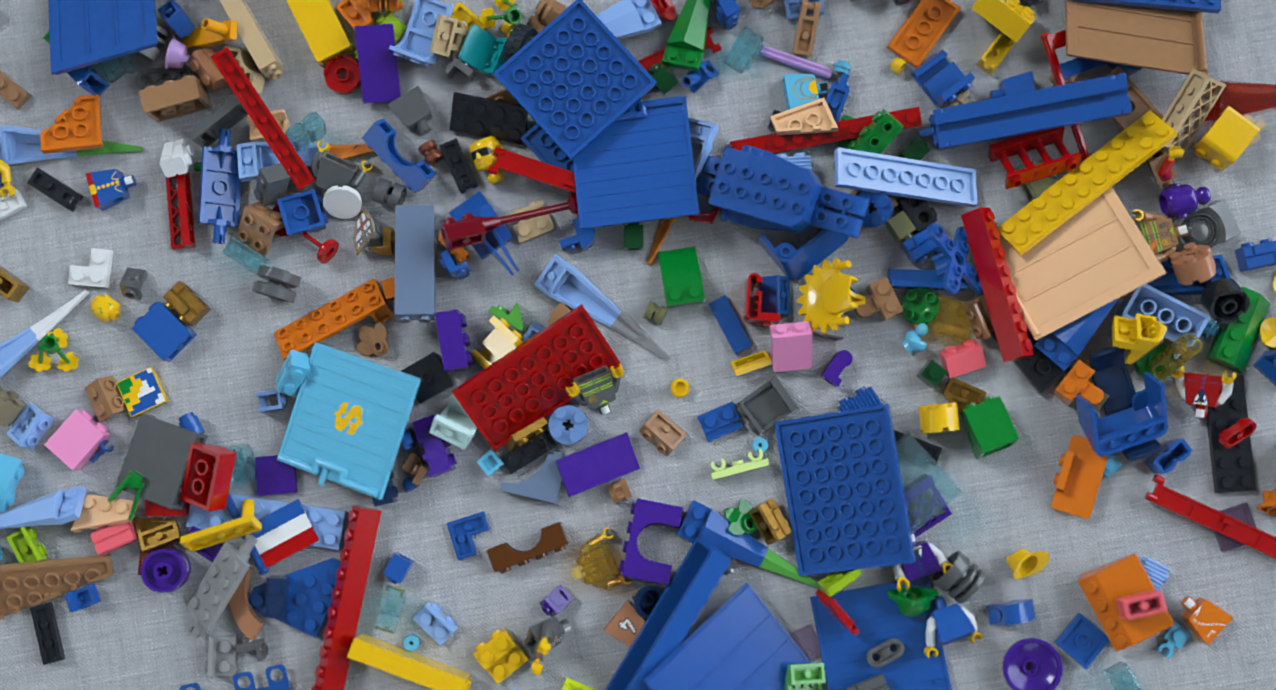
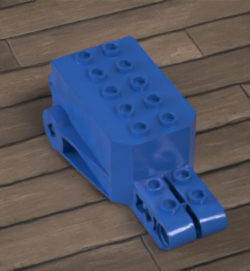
[697,145,870,238]

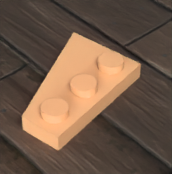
[770,97,838,135]
[71,494,139,533]

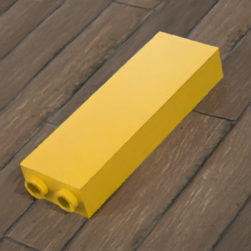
[286,0,354,68]
[347,633,472,690]

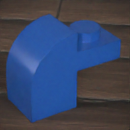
[559,218,596,252]
[986,599,1036,625]

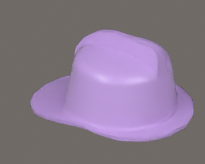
[165,35,190,69]

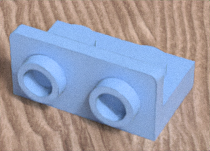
[7,402,55,450]
[413,601,458,646]

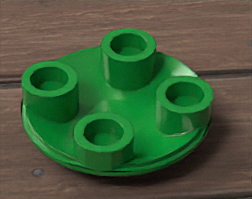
[901,287,940,325]

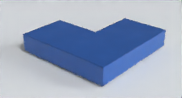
[447,511,490,560]

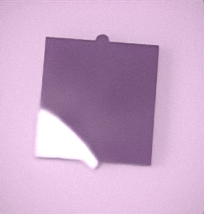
[789,624,821,660]

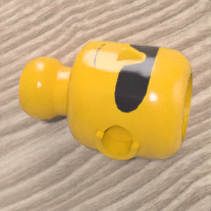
[469,136,505,184]

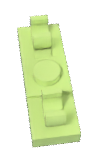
[710,449,769,480]

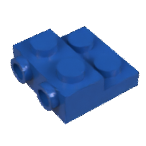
[714,0,741,30]
[277,189,329,237]

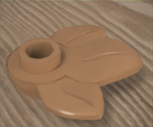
[355,322,389,356]

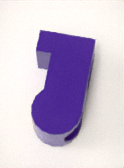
[820,350,853,387]

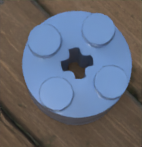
[549,406,588,445]

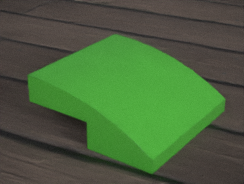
[785,663,826,690]

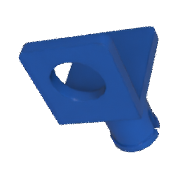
[682,60,719,93]

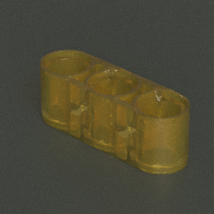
[1149,332,1203,380]

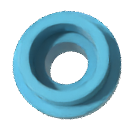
[833,60,852,74]

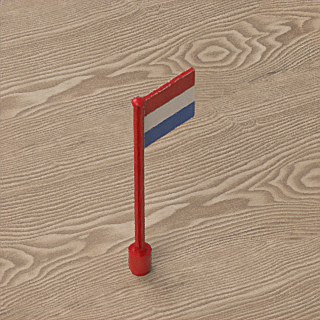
[1040,30,1107,162]

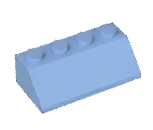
[1116,284,1211,351]

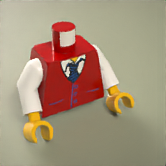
[1171,365,1237,418]

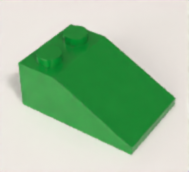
[658,246,705,308]

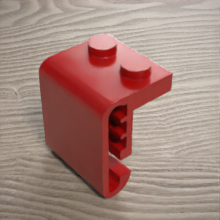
[743,273,780,328]

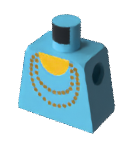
[782,74,828,110]

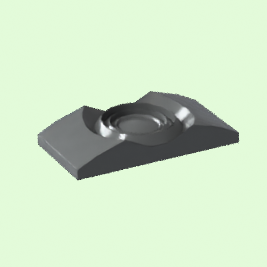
[190,93,248,147]
[1173,200,1241,252]

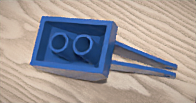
[449,191,519,276]

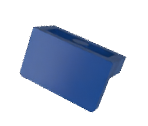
[760,275,790,315]

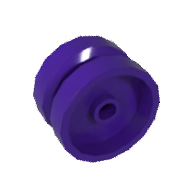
[141,548,191,593]

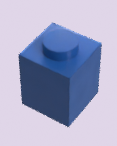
[383,552,415,584]

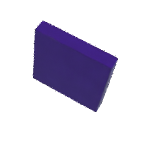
[255,455,298,496]

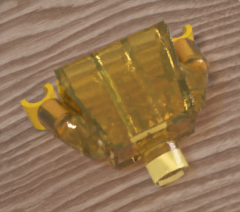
[571,527,632,590]

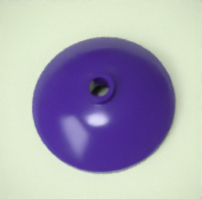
[1002,638,1063,690]

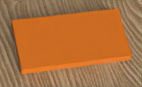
[886,0,961,69]

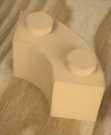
[224,45,265,93]

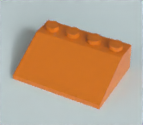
[1077,553,1175,652]

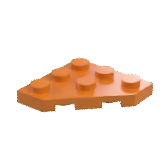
[40,94,103,154]

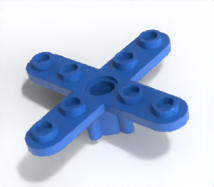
[928,223,984,296]

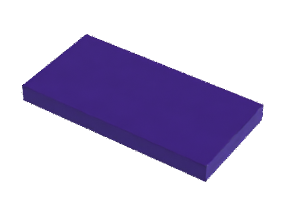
[354,23,401,104]
[555,432,640,497]

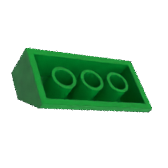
[1206,287,1270,374]

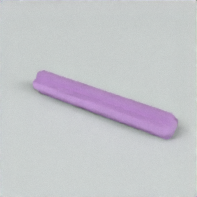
[760,46,833,79]

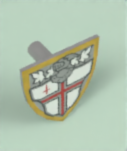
[354,210,383,255]

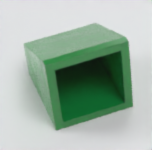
[961,395,1019,460]

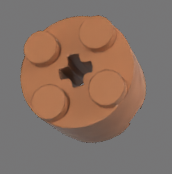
[1169,242,1216,285]

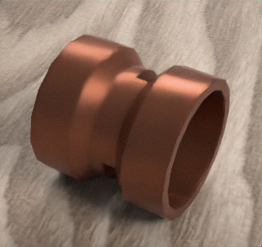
[418,140,444,166]

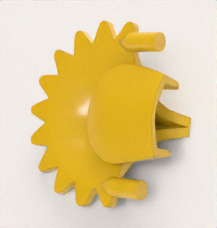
[796,258,866,334]

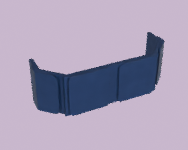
[1090,346,1168,461]

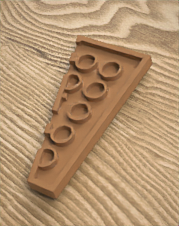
[0,554,114,619]

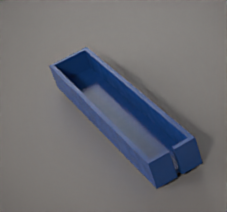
[605,536,732,690]

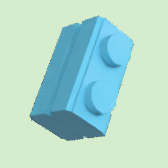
[276,350,310,396]

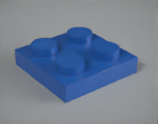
[1054,613,1110,669]

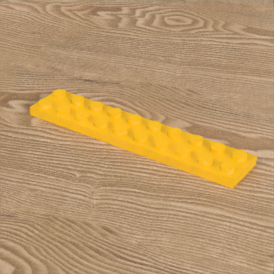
[997,110,1177,256]

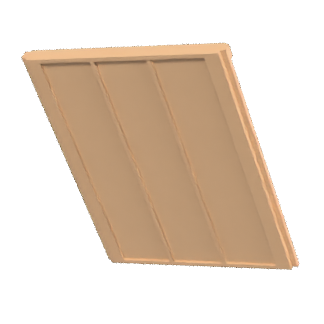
[999,187,1166,341]

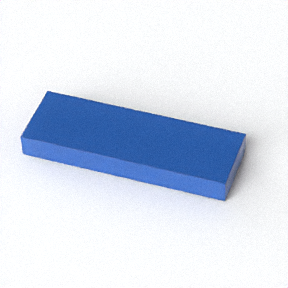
[708,295,752,354]

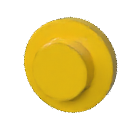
[670,378,690,398]

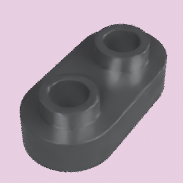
[866,638,904,668]

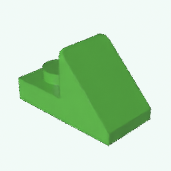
[489,302,525,333]

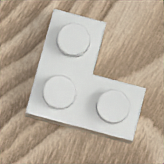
[68,248,113,288]

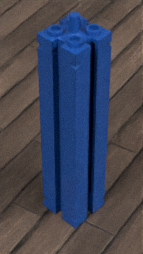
[920,73,1132,151]

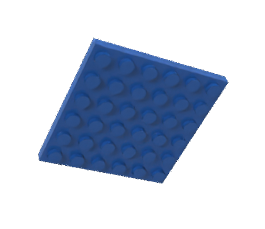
[493,0,657,160]

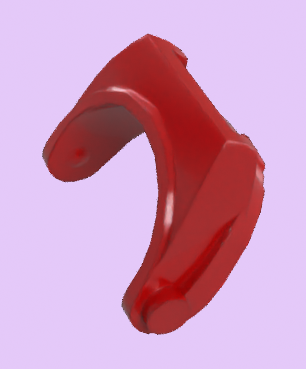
[689,208,719,224]

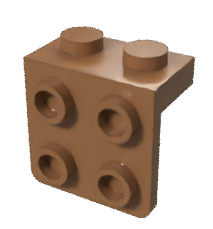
[236,202,285,256]

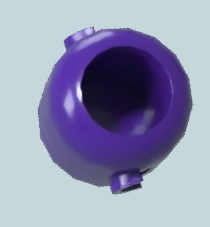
[1159,183,1211,219]

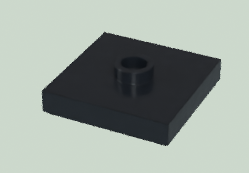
[401,352,454,404]

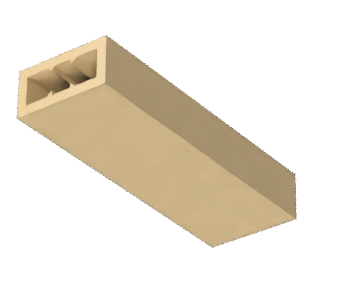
[219,0,286,80]

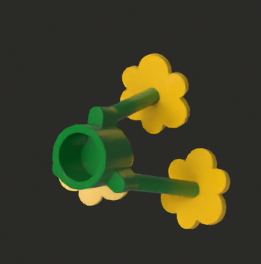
[479,0,522,37]
[28,328,79,373]

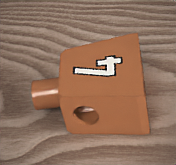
[604,600,646,647]

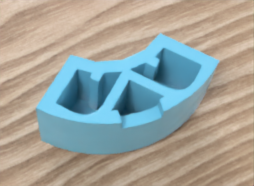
[0,453,24,512]

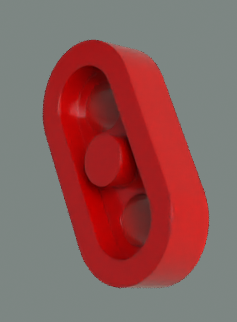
[1219,418,1257,448]

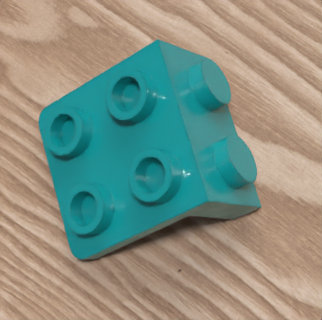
[458,25,507,76]

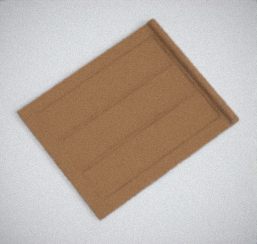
[1065,0,1207,75]

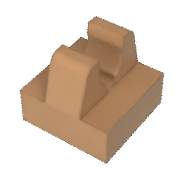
[607,479,632,504]

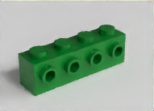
[833,109,904,171]

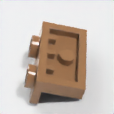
[639,409,687,456]

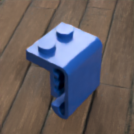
[911,50,975,108]

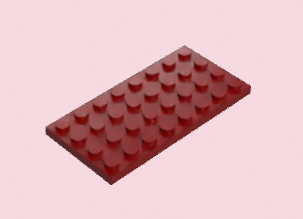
[452,304,622,452]

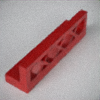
[166,172,196,250]

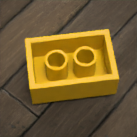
[971,0,1036,43]

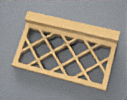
[1162,69,1226,153]

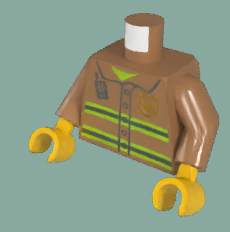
[1130,209,1188,263]

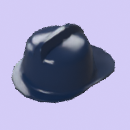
[632,586,665,618]

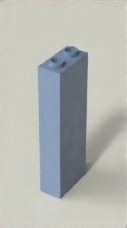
[395,205,435,323]

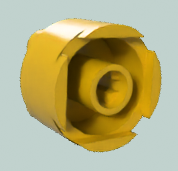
[918,402,960,433]

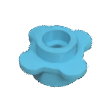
[1202,320,1220,340]

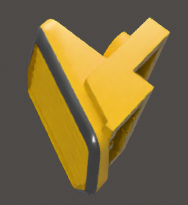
[1112,313,1168,364]

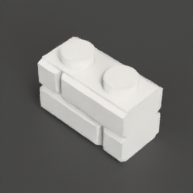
[159,139,194,178]

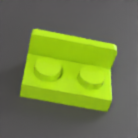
[817,569,862,597]

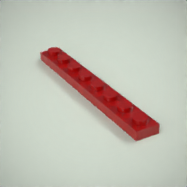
[210,47,315,190]

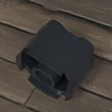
[1201,278,1250,324]

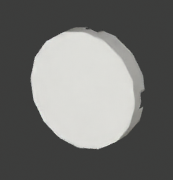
[323,185,362,219]

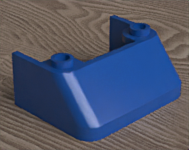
[757,208,849,281]
[1075,372,1168,457]

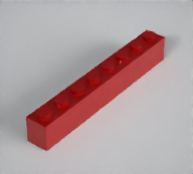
[961,207,1034,362]

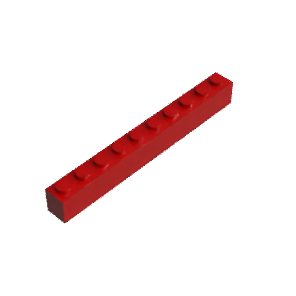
[311,505,382,690]

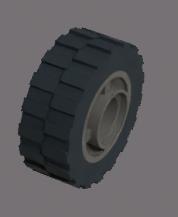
[504,24,538,61]

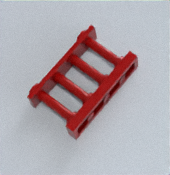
[988,127,1081,189]

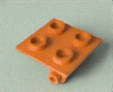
[364,0,404,12]

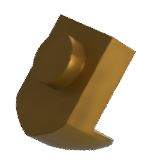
[369,227,395,255]

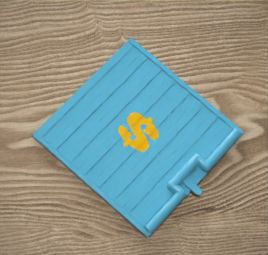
[277,342,421,499]

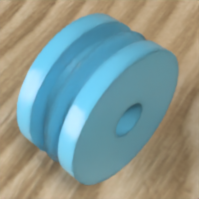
[752,437,768,453]
[404,634,420,651]

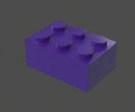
[435,309,474,373]

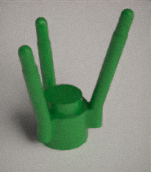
[107,470,145,521]

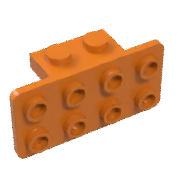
[1051,435,1109,519]

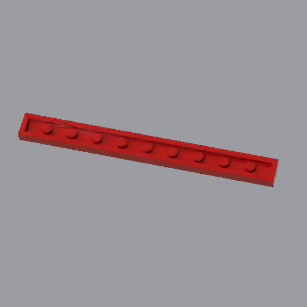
[730,107,922,154]

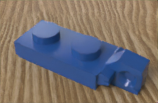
[826,73,850,122]

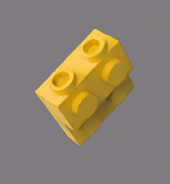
[473,628,529,684]

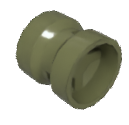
[643,301,668,325]

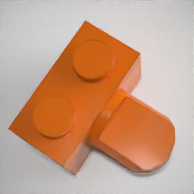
[1053,360,1104,406]

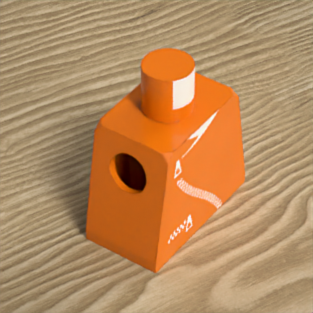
[1180,596,1233,645]

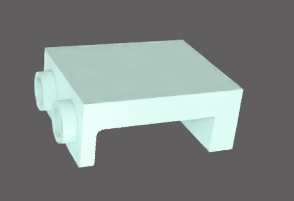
[429,394,478,450]

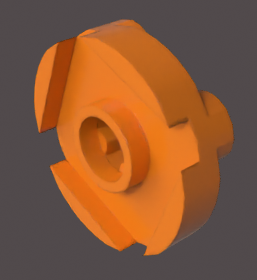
[437,232,471,263]

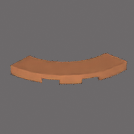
[229,566,264,640]

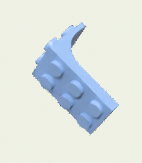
[389,0,454,66]

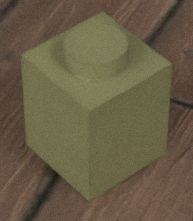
[884,211,916,242]

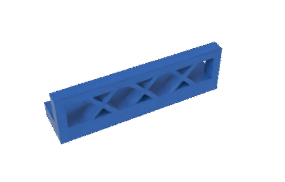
[887,269,969,291]

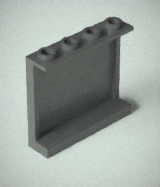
[115,413,208,510]

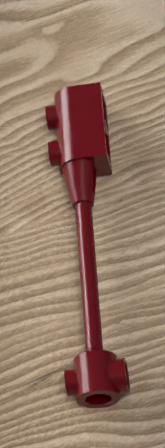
[440,193,578,251]

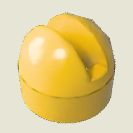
[890,58,907,75]

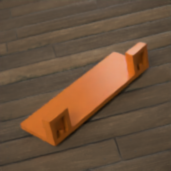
[274,279,395,361]

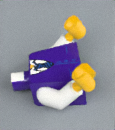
[892,532,953,591]

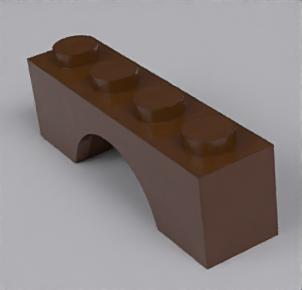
[487,521,569,574]

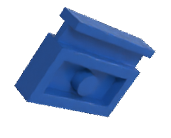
[697,401,743,442]

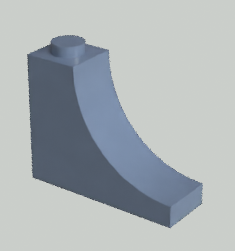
[499,451,565,503]

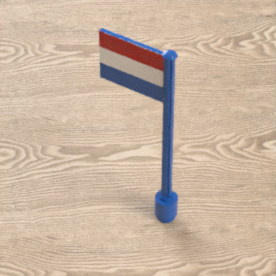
[179,412,320,575]

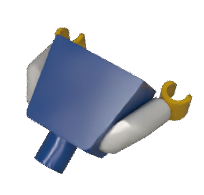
[924,597,982,658]

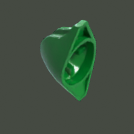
[887,587,939,617]

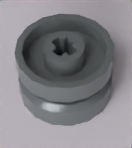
[252,265,301,303]

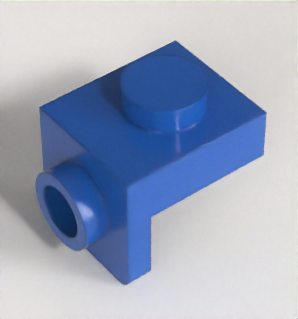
[64,583,101,612]

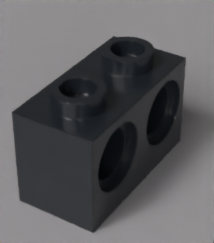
[897,197,938,235]

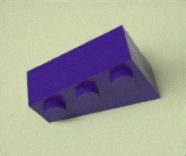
[412,414,457,477]

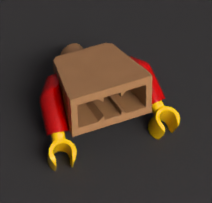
[1146,146,1184,189]

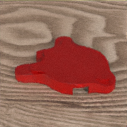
[815,590,860,635]

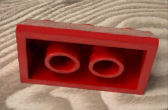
[180,442,237,511]

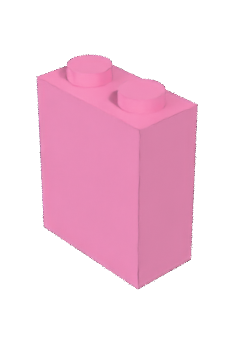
[770,321,812,372]
[44,409,111,470]

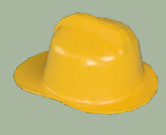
[1006,548,1050,580]

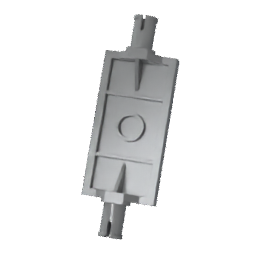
[187,534,258,637]

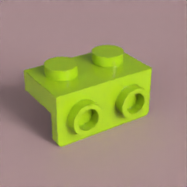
[6,526,48,563]

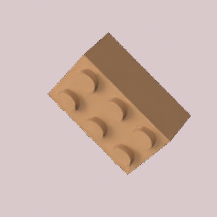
[139,75,212,122]

